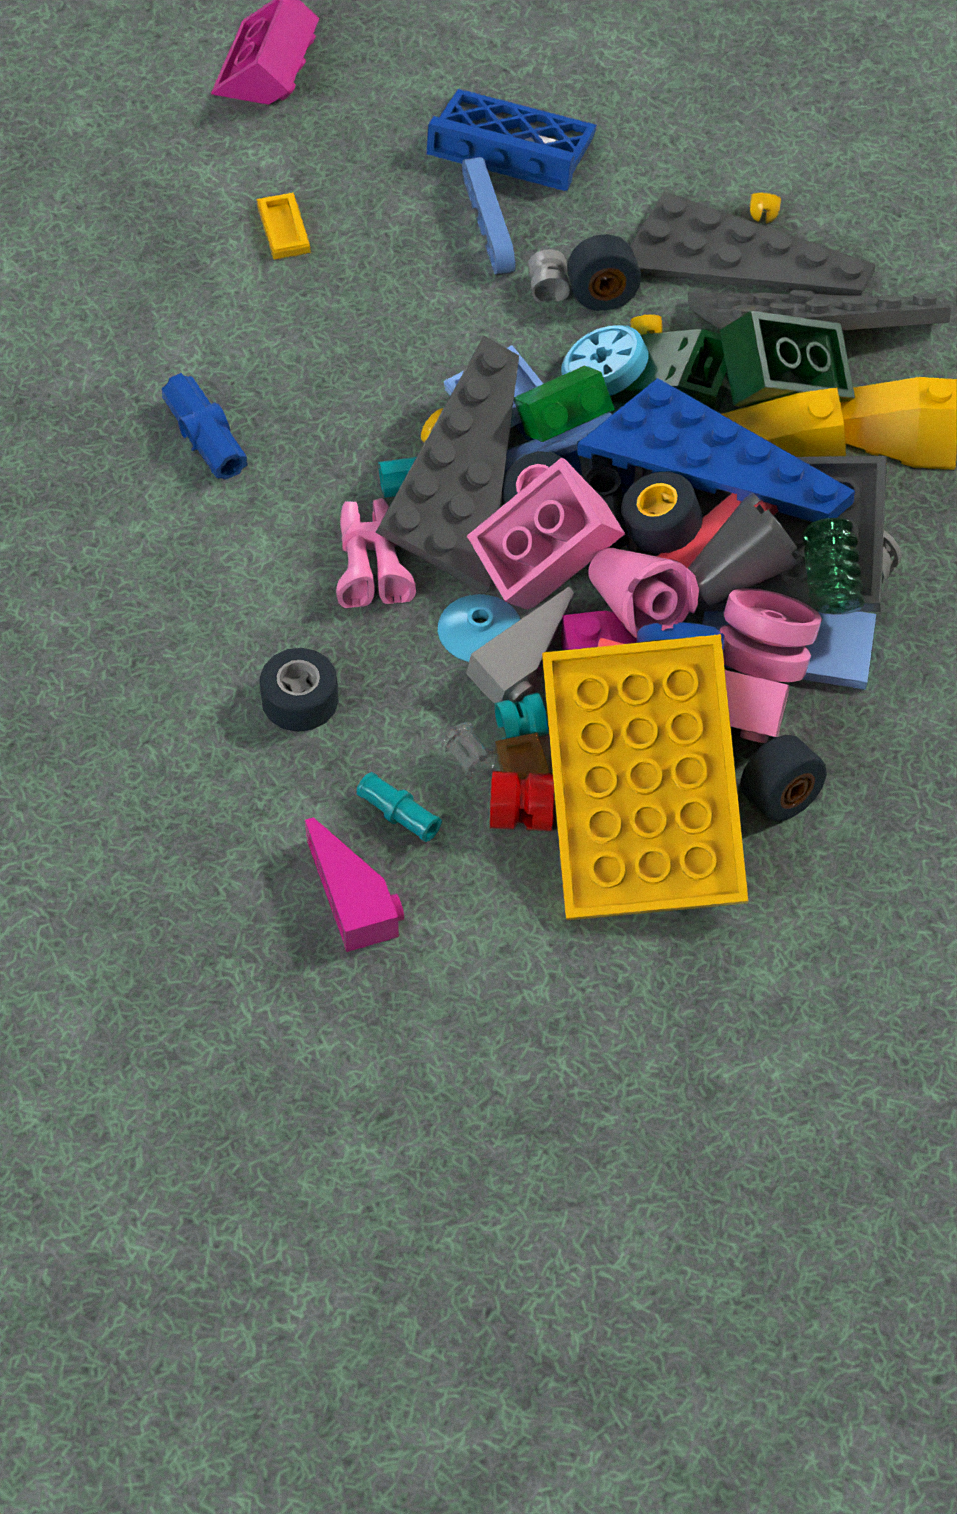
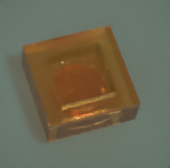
[495,733,549,779]

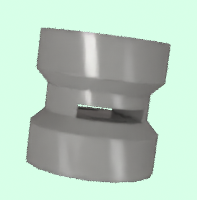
[528,249,570,302]

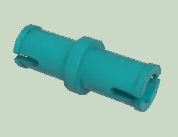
[356,772,442,842]

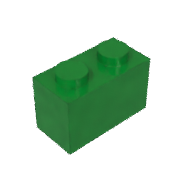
[514,366,614,442]

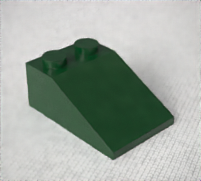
[720,310,855,407]

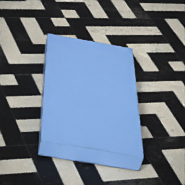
[702,611,876,690]

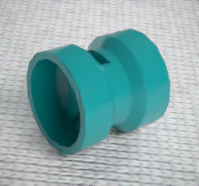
[494,693,548,745]

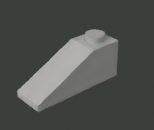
[466,587,574,704]

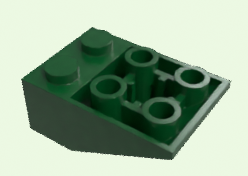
[610,329,730,412]

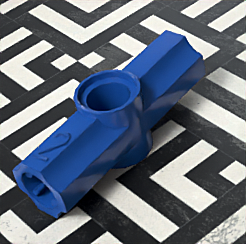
[161,373,248,480]

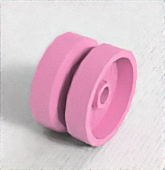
[719,588,822,682]

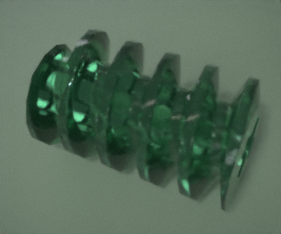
[802,518,865,615]

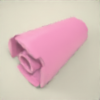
[588,548,699,638]

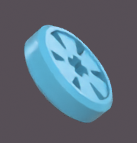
[561,325,649,396]

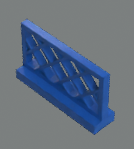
[427,89,597,191]

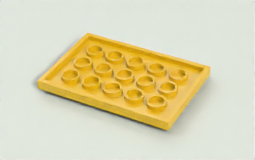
[542,634,748,920]

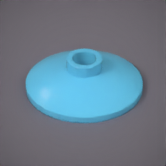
[438,594,521,662]

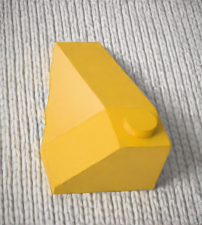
[840,377,957,470]
[721,388,846,457]

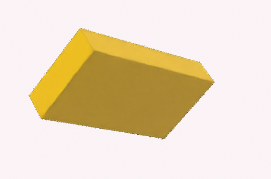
[257,192,311,260]

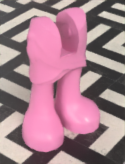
[336,498,416,608]

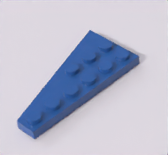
[577,378,855,526]

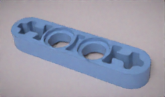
[462,157,515,275]

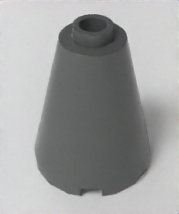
[687,492,805,607]

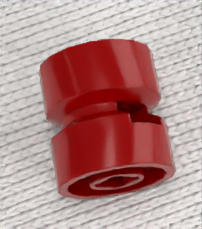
[489,771,554,832]

